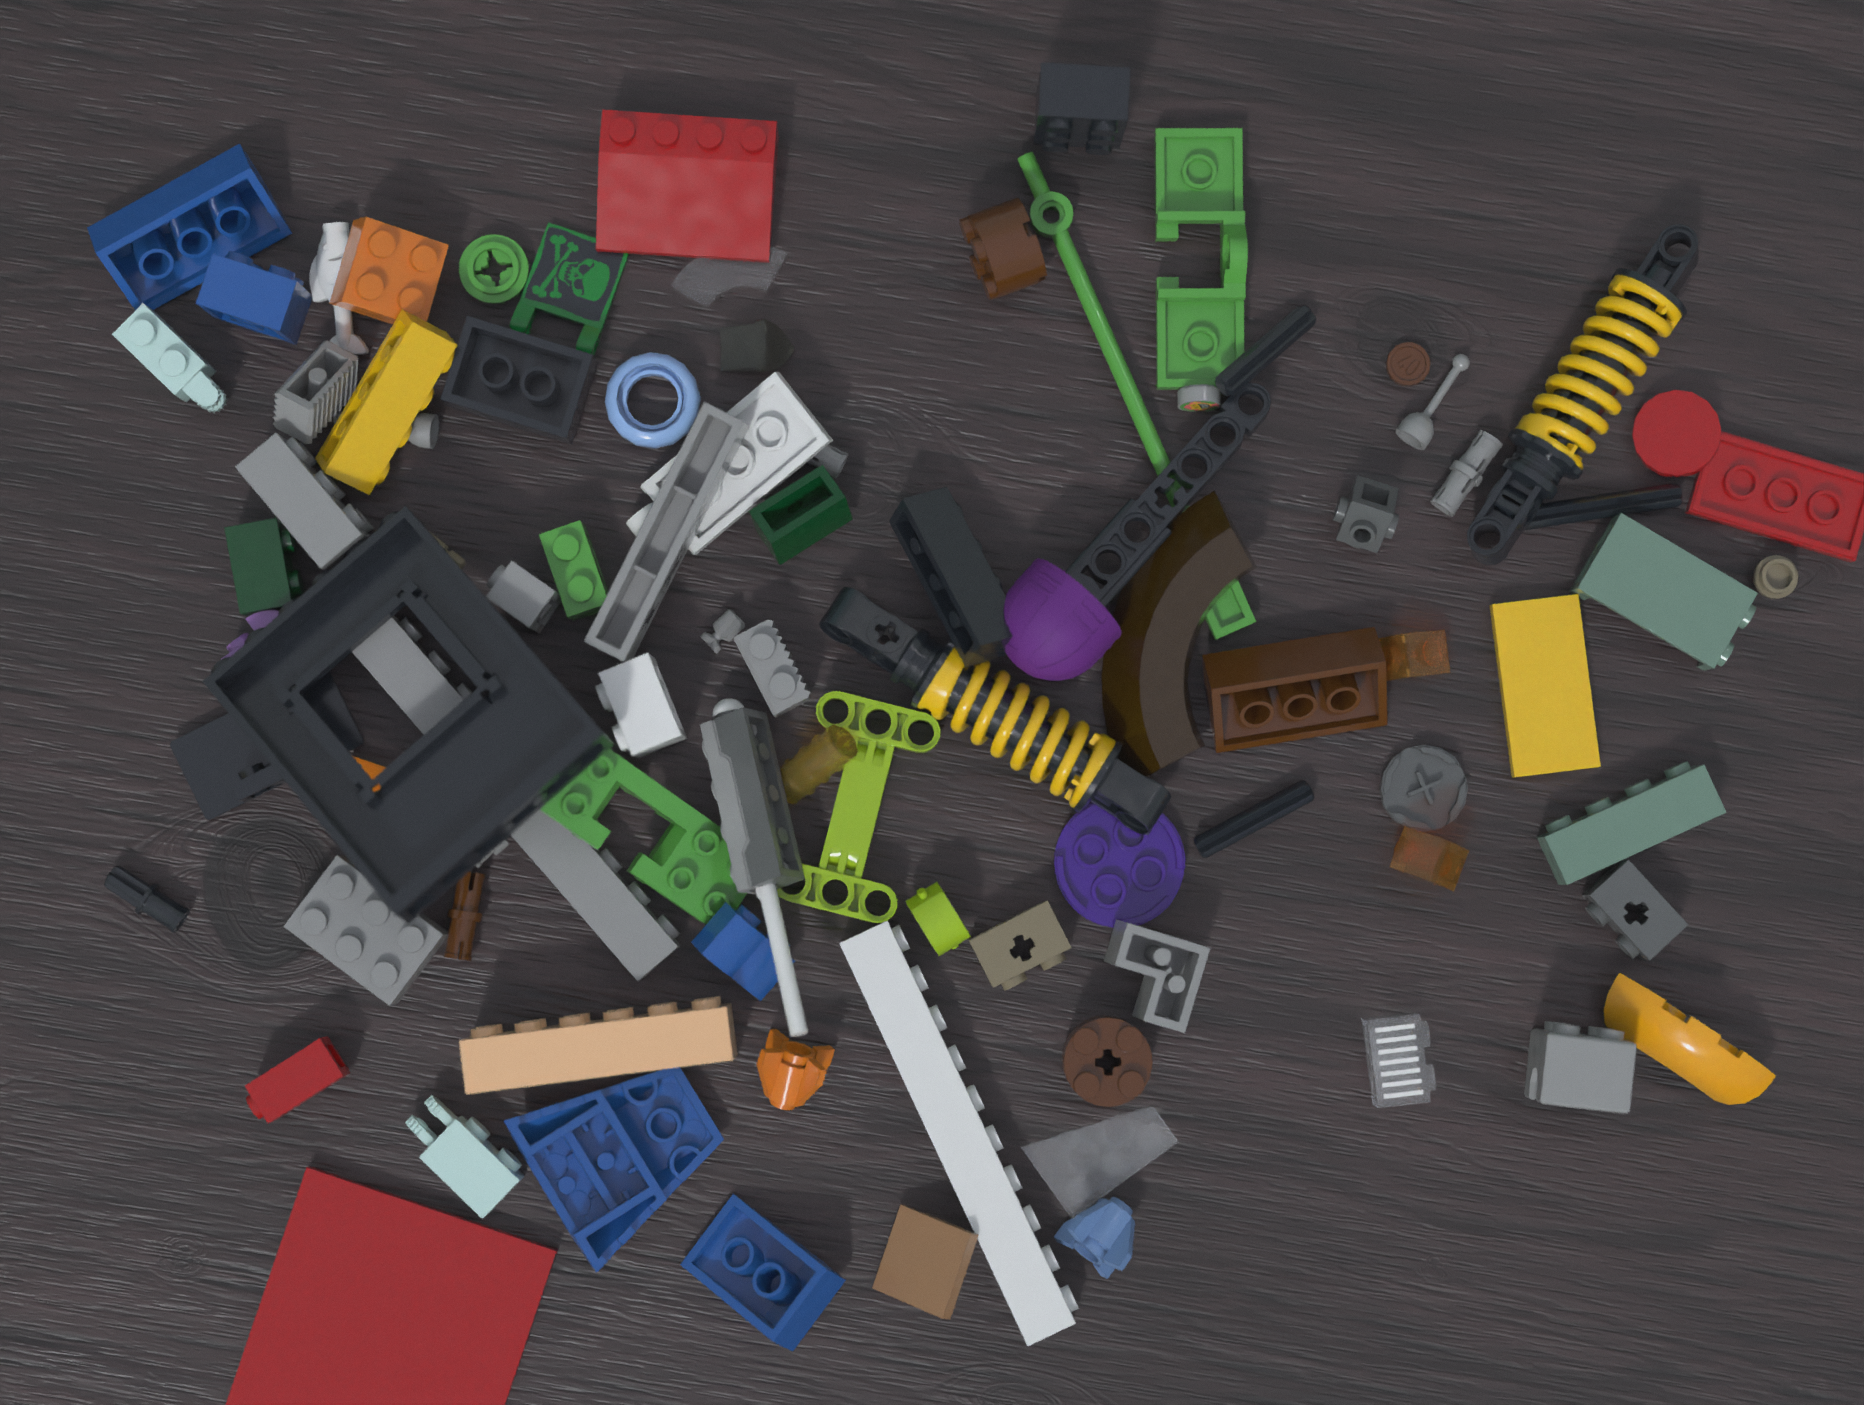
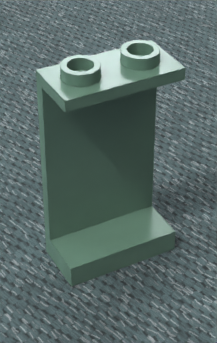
[1569,513,1758,671]

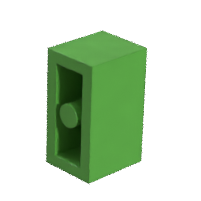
[539,520,609,621]

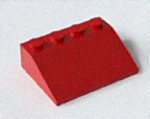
[596,110,779,263]

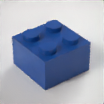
[196,251,312,345]

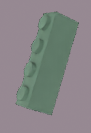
[1537,761,1727,885]

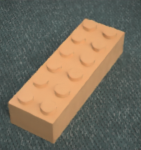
[459,996,738,1094]

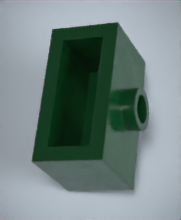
[749,465,853,565]
[224,518,304,616]

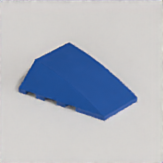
[504,1067,724,1273]

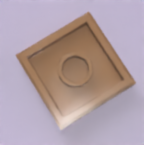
[872,1204,979,1320]

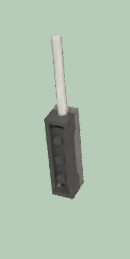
[700,698,808,1037]

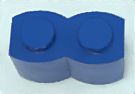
[691,902,795,1001]

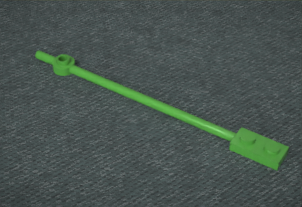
[1017,152,1256,640]

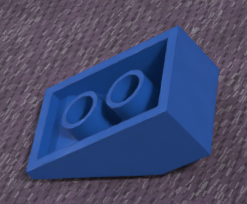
[680,1194,846,1352]

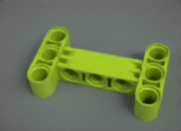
[777,691,940,923]

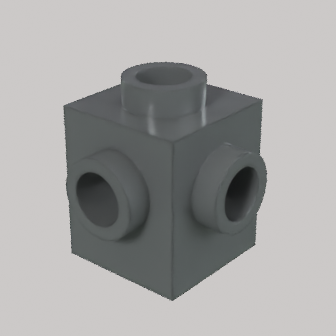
[1332,475,1399,553]

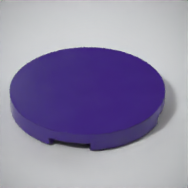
[1054,803,1185,928]

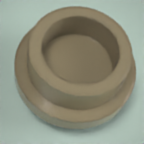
[1753,555,1798,599]

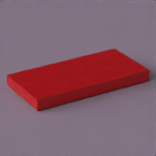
[1685,431,1864,562]

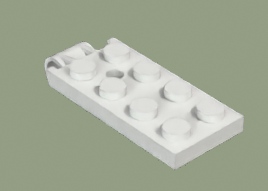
[626,372,833,555]

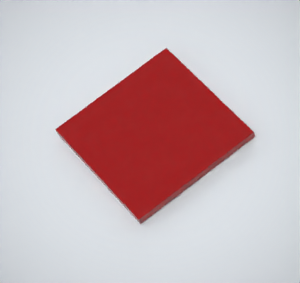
[226,1166,558,1405]

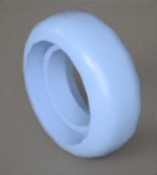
[604,352,701,449]

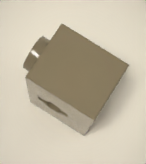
[968,900,1072,991]

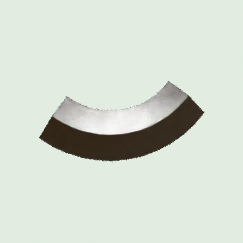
[1101,490,1257,777]

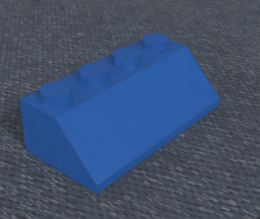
[87,143,292,310]

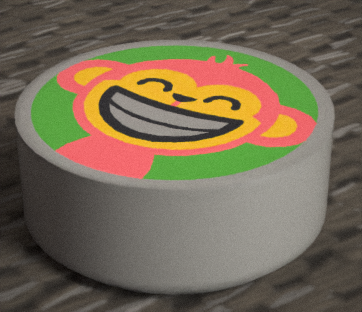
[1177,384,1221,412]

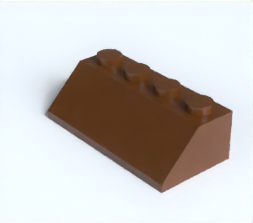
[1202,627,1388,753]

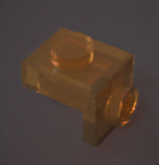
[1379,630,1451,681]

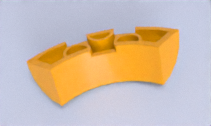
[1604,973,1776,1105]

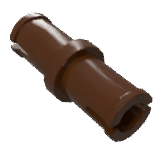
[443,871,486,961]

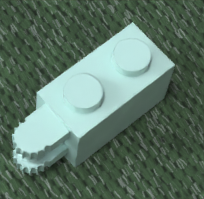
[112,303,227,413]
[406,1095,524,1219]

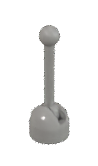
[1395,354,1470,450]
[333,411,439,449]

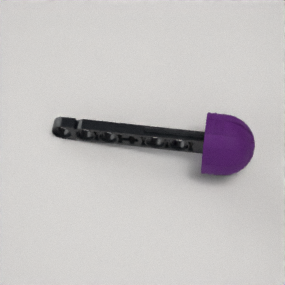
[1004,383,1271,681]

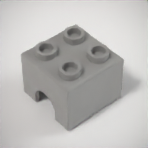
[1524,1021,1636,1113]

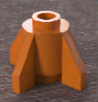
[757,1029,835,1110]

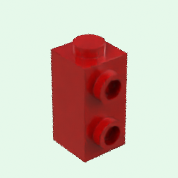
[245,1036,351,1123]

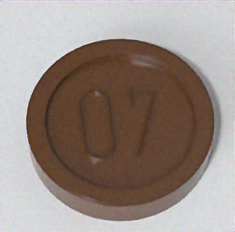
[1386,342,1430,386]

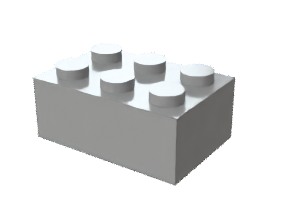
[235,433,374,570]
[284,855,448,1006]

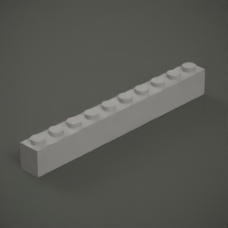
[352,616,681,981]

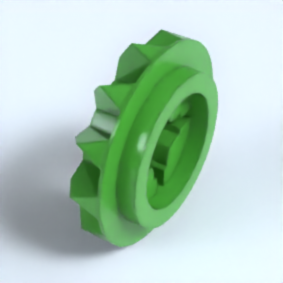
[459,234,529,304]

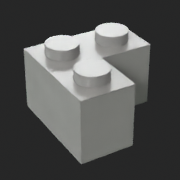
[1104,919,1210,1033]

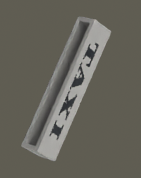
[584,402,750,662]

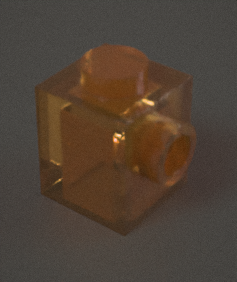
[1389,826,1469,891]

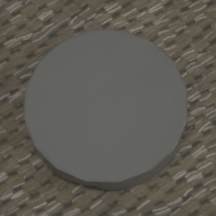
[1379,745,1468,832]

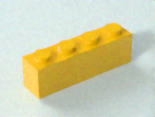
[315,309,457,495]

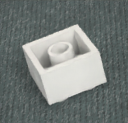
[595,653,687,758]

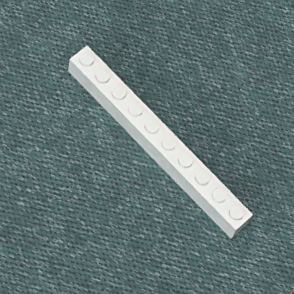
[839,921,1079,1346]

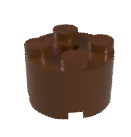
[959,198,1047,300]
[1061,1015,1152,1107]

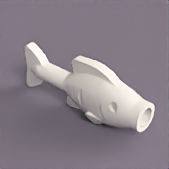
[309,222,369,355]

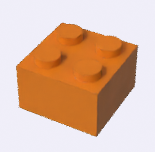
[329,217,449,324]

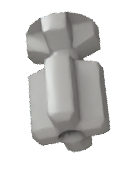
[700,609,745,654]

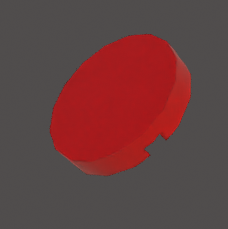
[1632,390,1722,477]

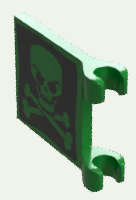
[510,222,630,357]

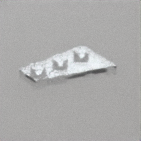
[1020,1105,1178,1219]

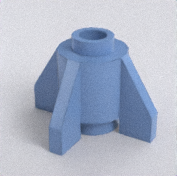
[1054,1197,1136,1279]

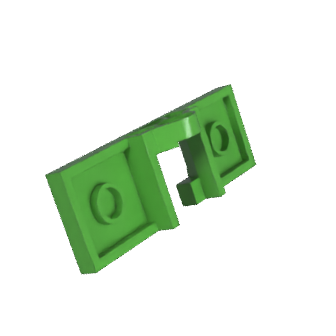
[1154,128,1248,390]
[540,749,747,925]

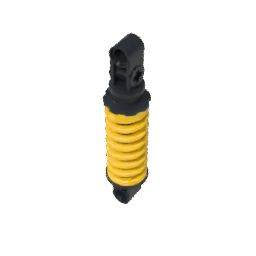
[1467,224,1699,565]
[819,587,1172,835]

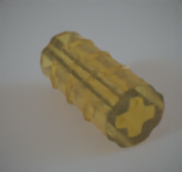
[780,725,858,805]

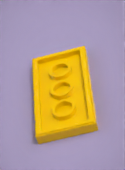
[1489,594,1601,778]

